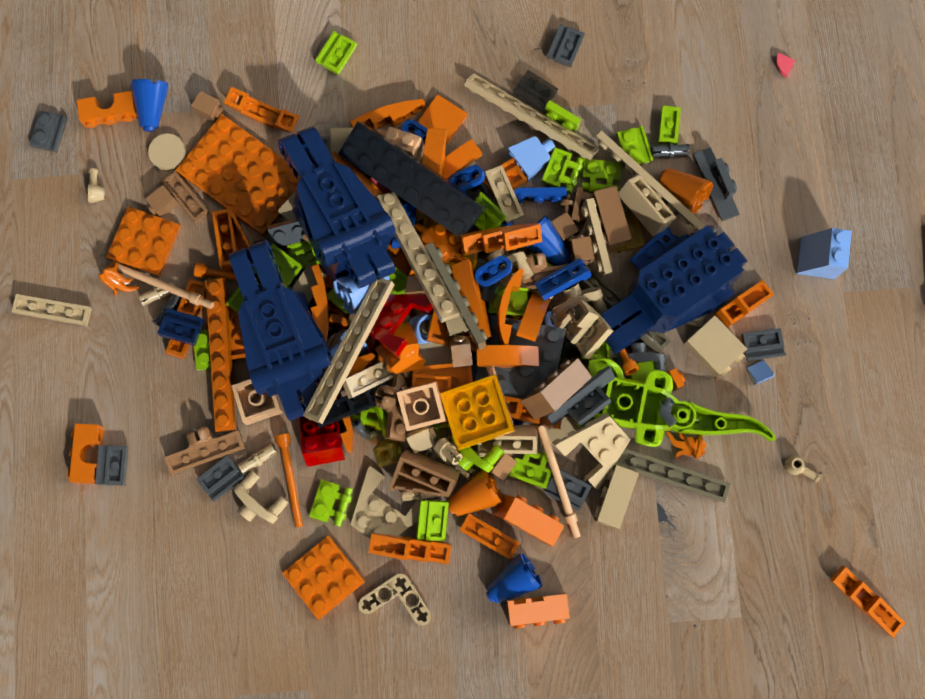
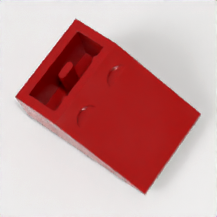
[299,416,345,467]

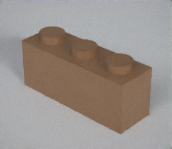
[592,186,632,250]

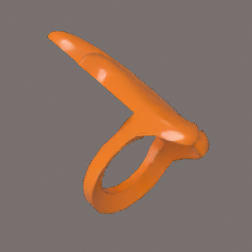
[98,261,141,296]
[666,431,707,459]

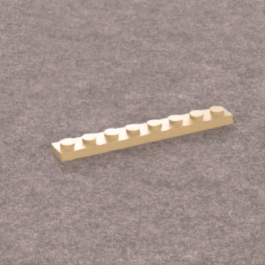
[464,74,599,160]
[596,130,706,233]
[376,192,460,323]
[303,279,395,424]

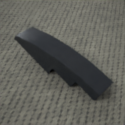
[317,381,390,428]

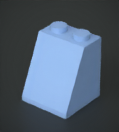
[797,228,852,279]

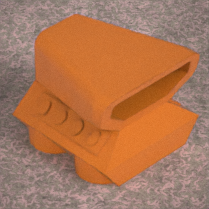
[374,322,426,374]

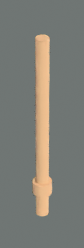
[117,263,214,309]
[537,424,581,538]

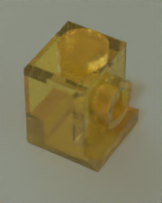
[372,439,402,467]

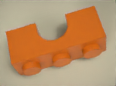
[77,91,137,128]
[67,424,104,485]

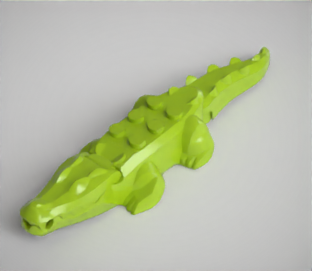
[576,358,776,447]

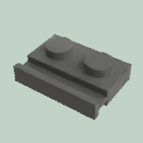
[547,24,585,68]
[29,111,68,153]
[741,328,786,362]
[95,445,129,486]
[196,455,245,502]
[544,468,592,511]

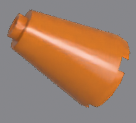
[659,168,713,214]
[448,470,504,516]

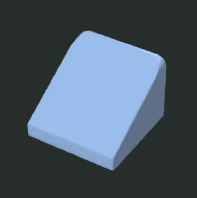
[746,360,775,385]

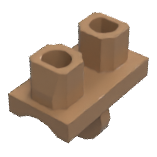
[559,187,592,223]

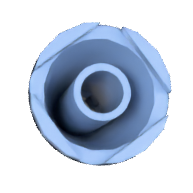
[333,275,390,314]

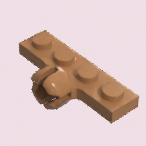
[499,253,576,290]
[374,370,413,442]
[164,426,246,475]

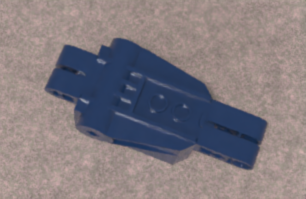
[277,126,396,289]
[600,225,748,354]
[229,240,333,421]

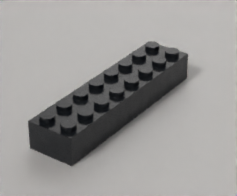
[338,121,487,239]

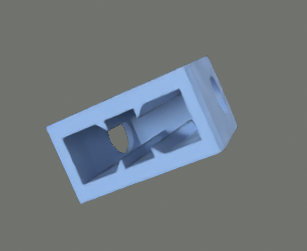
[508,136,555,182]

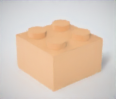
[231,379,284,425]
[396,381,447,431]

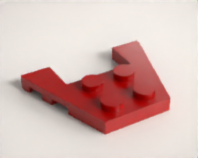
[369,294,433,357]

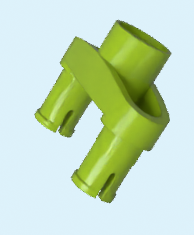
[451,436,505,473]

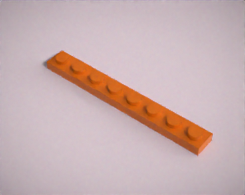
[205,278,236,432]

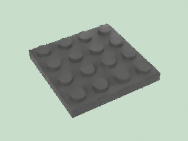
[475,315,566,399]

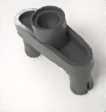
[612,343,666,379]

